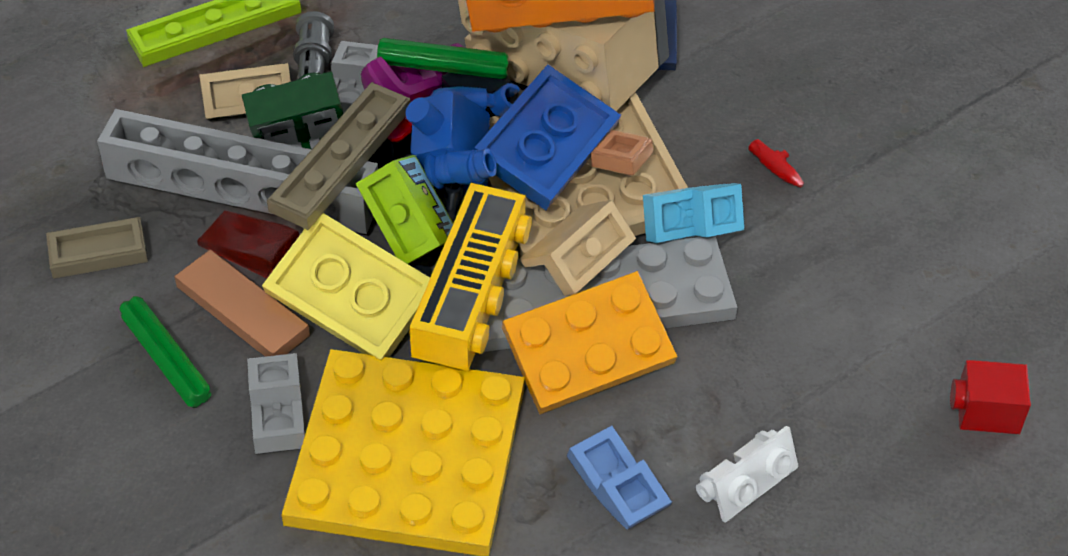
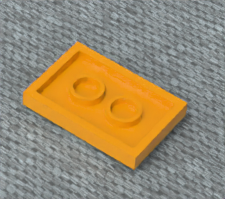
[502,271,678,415]

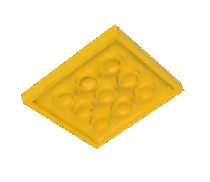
[281,349,525,556]

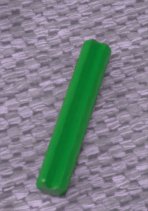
[377,38,509,79]
[119,296,211,408]

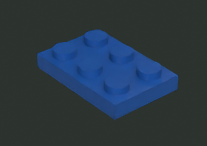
[473,64,621,210]

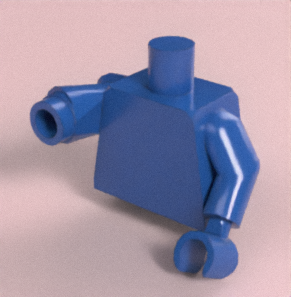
[405,83,520,197]

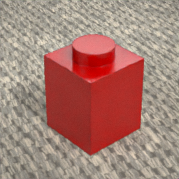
[950,360,1031,434]

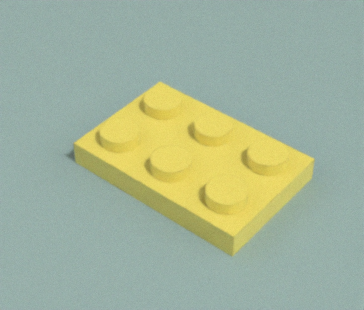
[262,213,430,360]

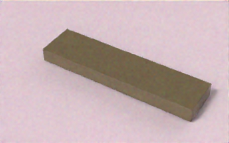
[267,82,411,230]

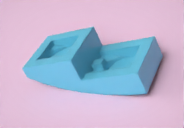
[643,183,744,243]

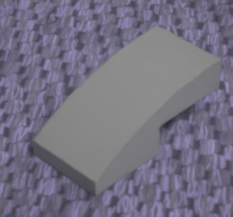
[331,41,378,113]
[247,353,305,454]

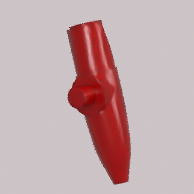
[748,139,804,188]

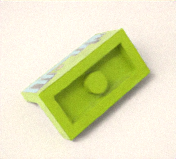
[355,155,453,264]

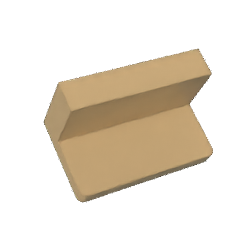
[199,63,291,119]
[520,200,636,296]

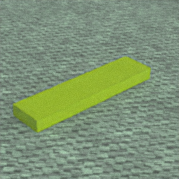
[126,0,301,67]

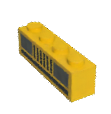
[410,183,532,371]

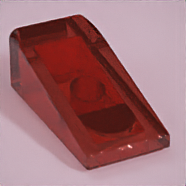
[197,211,299,278]

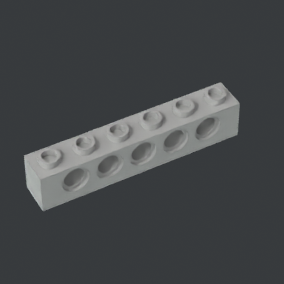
[97,109,378,234]

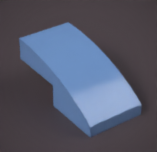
[567,426,672,530]

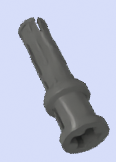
[293,11,335,80]

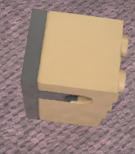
[458,0,669,111]

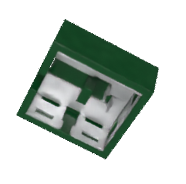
[242,71,344,149]

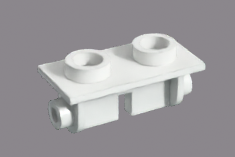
[696,426,799,523]

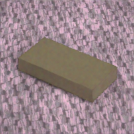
[46,217,148,279]

